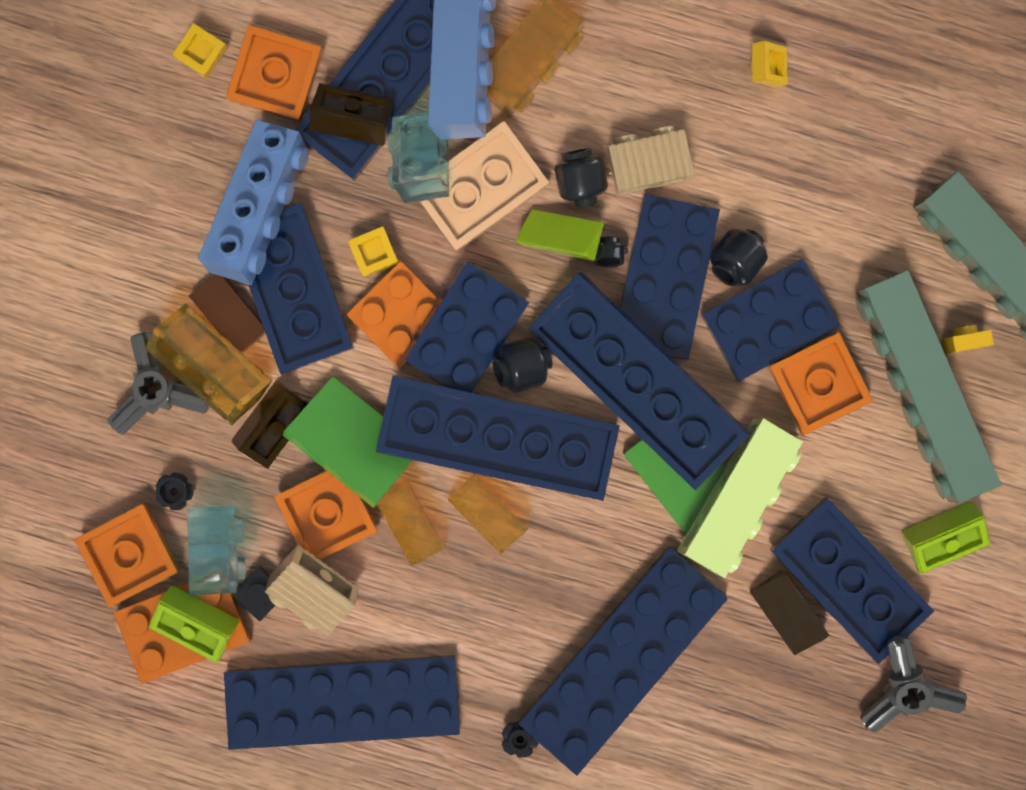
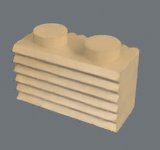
[607,126,695,196]
[264,545,359,636]

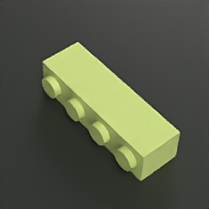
[677,418,803,578]

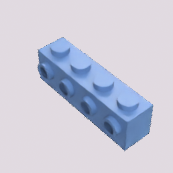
[428,0,496,140]
[198,120,308,286]

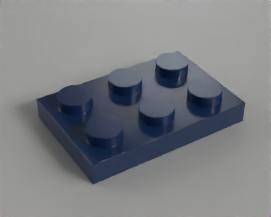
[700,259,840,382]
[401,260,529,393]

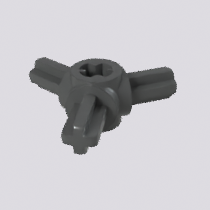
[107,332,212,435]
[860,635,967,733]

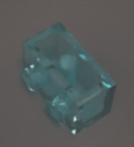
[387,111,449,204]
[187,506,245,595]

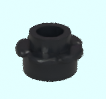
[593,236,628,268]
[156,472,194,511]
[502,720,539,758]

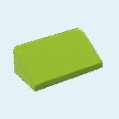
[516,209,604,261]
[902,502,991,575]
[149,586,239,663]

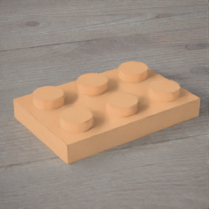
[411,121,549,252]

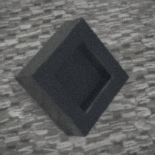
[232,566,275,622]

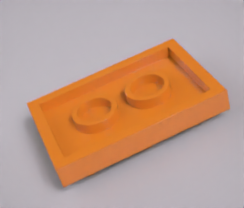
[114,569,252,685]

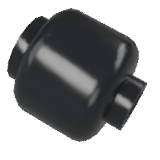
[554,148,608,207]
[710,229,768,287]
[492,338,553,393]

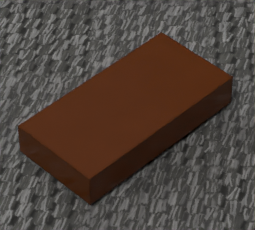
[189,274,266,355]

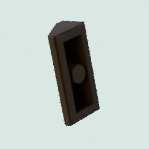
[309,83,395,146]
[232,381,308,469]
[750,570,830,655]

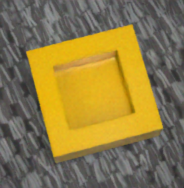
[172,23,228,79]
[750,41,788,88]
[348,226,399,278]
[942,325,994,354]

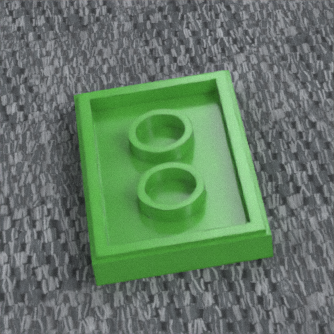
[283,376,413,508]
[623,439,728,535]

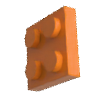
[226,25,323,122]
[346,261,438,370]
[768,332,873,436]
[274,471,378,560]
[74,503,181,608]

